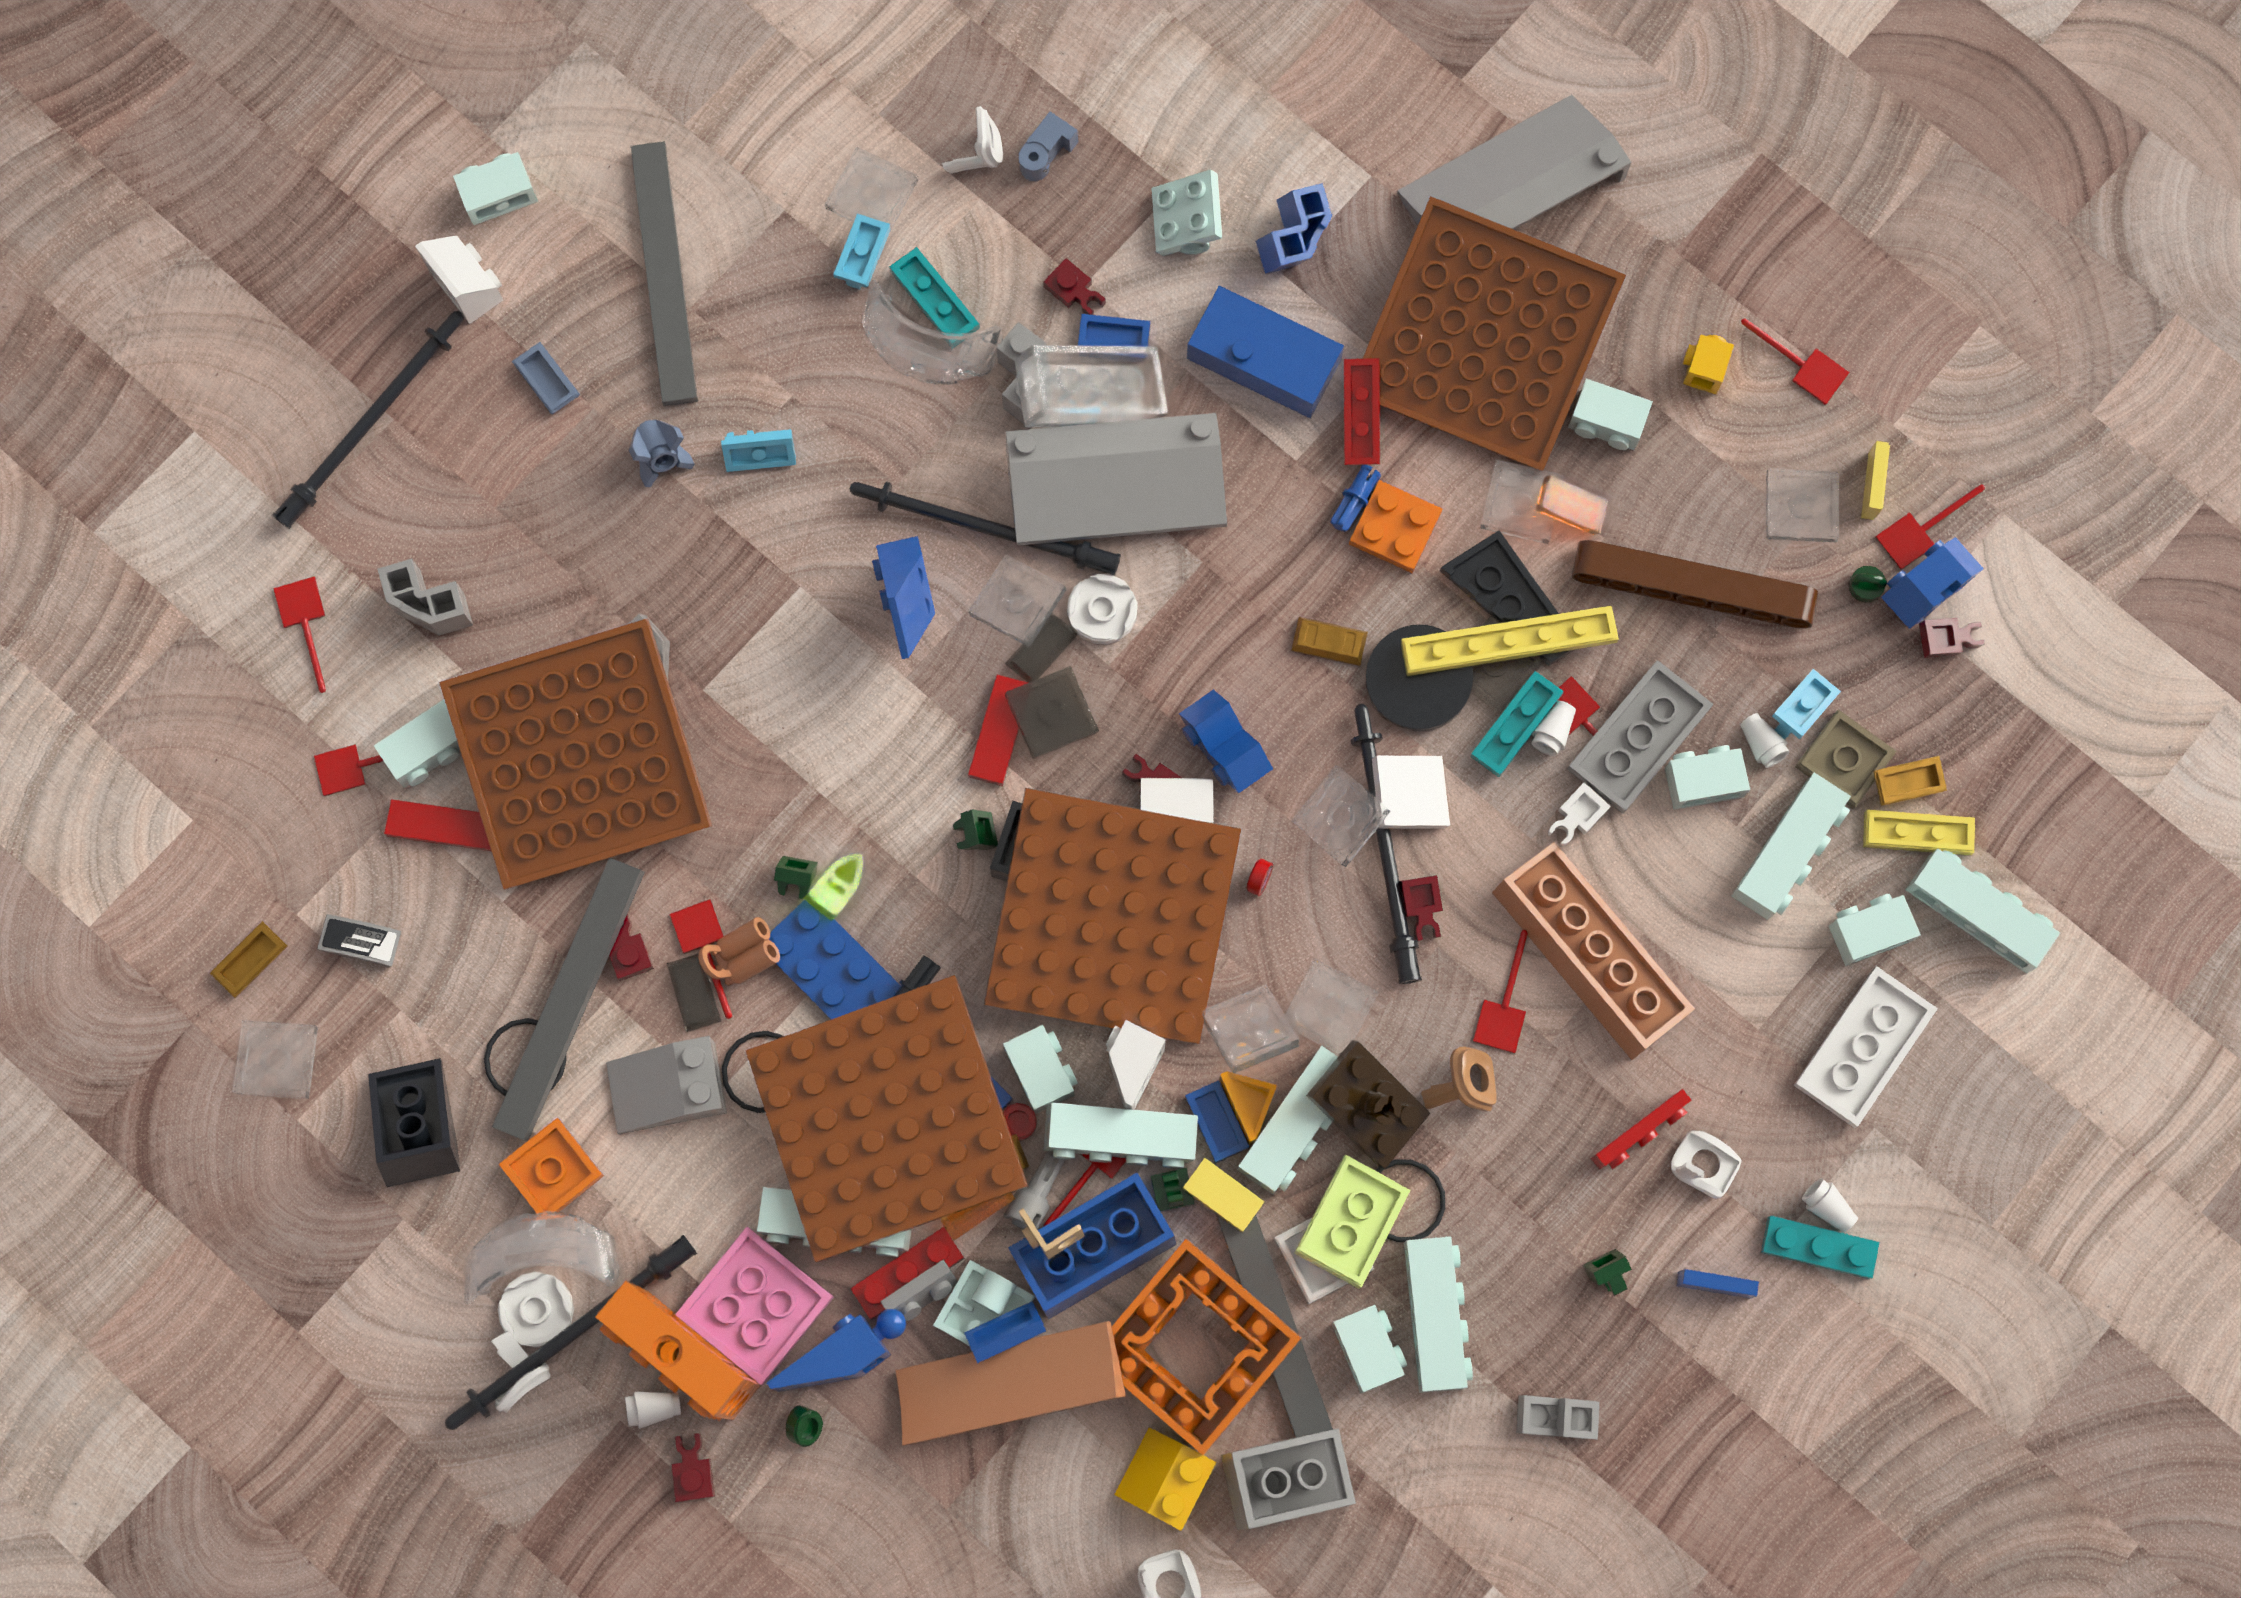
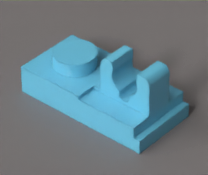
[833,213,891,289]
[721,429,796,472]
[1772,669,1841,739]

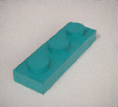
[889,247,980,349]
[1470,671,1564,777]
[1761,1216,1880,1279]

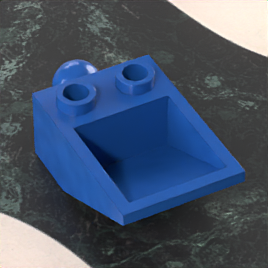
[872,536,936,659]
[767,1309,906,1392]

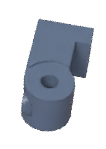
[1019,111,1079,181]

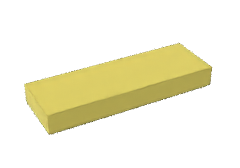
[1863,810,1975,855]

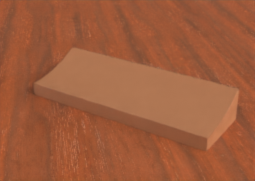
[1492,842,1695,1060]
[895,1321,1126,1446]

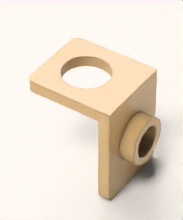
[1019,1208,1084,1260]

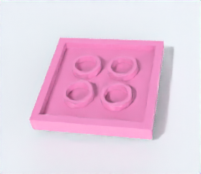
[675,1227,834,1386]

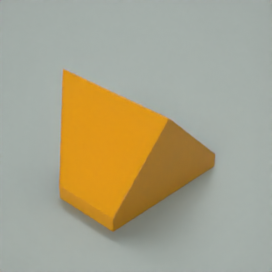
[1219,1071,1277,1146]

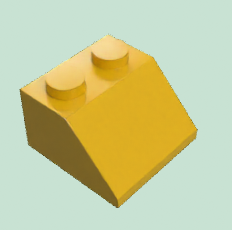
[1114,1427,1216,1531]

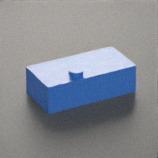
[1187,285,1344,419]
[1008,1173,1177,1320]

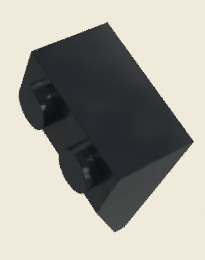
[368,1058,460,1187]

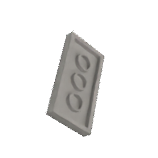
[1567,660,1714,814]

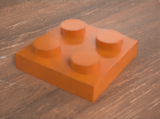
[1349,480,1443,574]
[499,1118,604,1223]

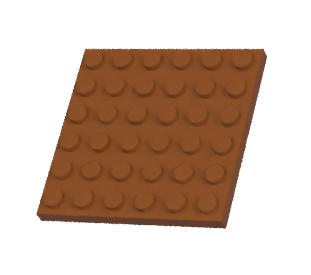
[1363,196,1626,472]
[439,619,712,890]
[984,788,1241,1044]
[745,975,1029,1263]

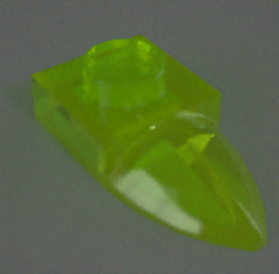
[803,853,863,921]

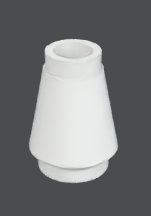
[1531,701,1576,756]
[1740,713,1789,768]
[1802,1178,1858,1233]
[625,1392,681,1429]

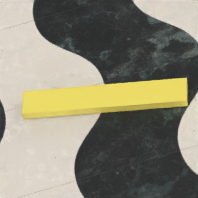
[1400,606,1619,676]

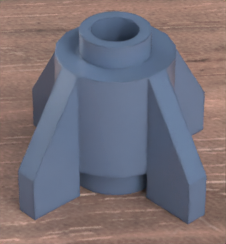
[629,420,695,487]

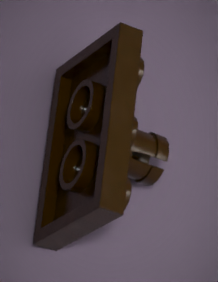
[1306,1040,1431,1169]

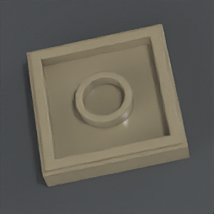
[1795,709,1897,809]

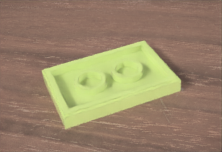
[1294,1155,1410,1289]

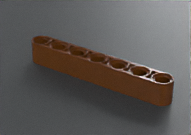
[1572,540,1818,629]

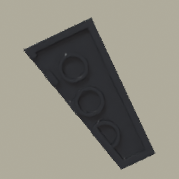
[1440,530,1574,666]

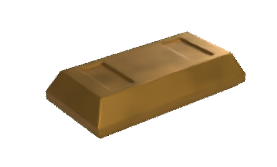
[1291,617,1368,666]
[1873,756,1947,806]
[210,921,288,998]

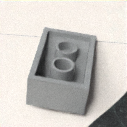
[606,1036,727,1134]
[1221,1428,1356,1530]

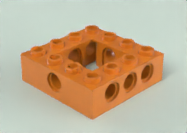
[1112,1239,1302,1455]
[596,1280,761,1421]

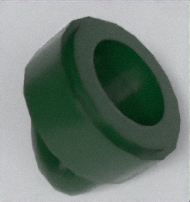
[1848,566,1887,603]
[785,1405,823,1447]

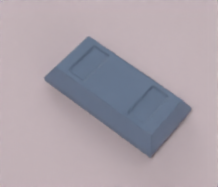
[512,342,580,415]

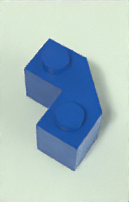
[1256,183,1332,274]
[1881,537,1984,629]
[1179,689,1273,793]

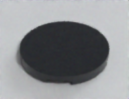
[1366,624,1473,731]

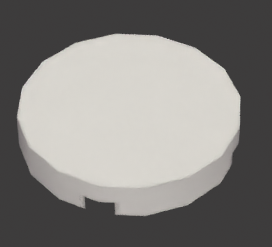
[1067,574,1138,645]
[498,1272,574,1348]

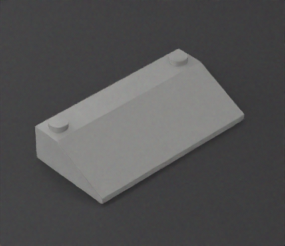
[1397,95,1631,229]
[1006,413,1227,546]

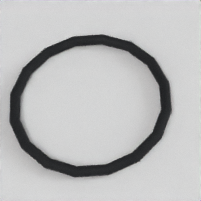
[484,1018,567,1096]
[722,1031,784,1113]
[1375,1159,1446,1242]

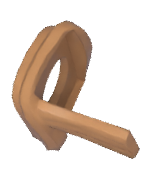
[1421,1047,1497,1112]

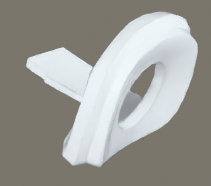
[942,106,1003,174]
[1671,1131,1741,1199]
[491,1331,551,1413]
[1137,1549,1201,1598]

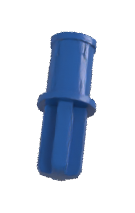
[1330,465,1381,532]

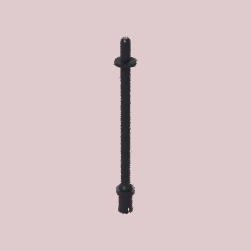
[272,311,464,529]
[849,482,1121,576]
[1350,704,1422,985]
[445,1235,698,1430]

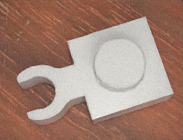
[1548,783,1611,847]

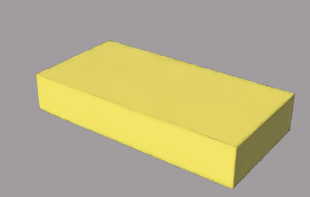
[1861,441,1890,520]
[1183,1158,1264,1233]

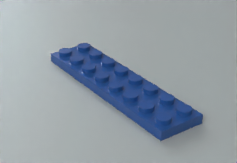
[769,895,1013,1110]

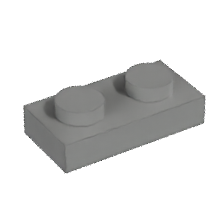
[881,1260,958,1321]

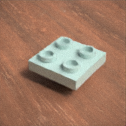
[1152,169,1222,256]
[933,1260,1035,1346]

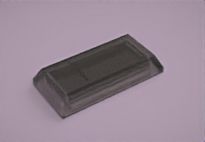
[1005,612,1078,686]
[667,954,722,1032]

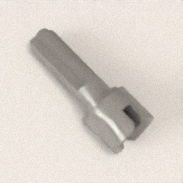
[1003,1151,1065,1230]

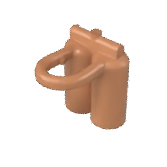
[699,917,780,986]

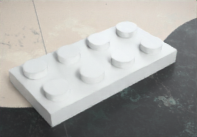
[1794,966,1938,1128]

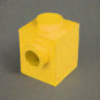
[1683,334,1734,394]

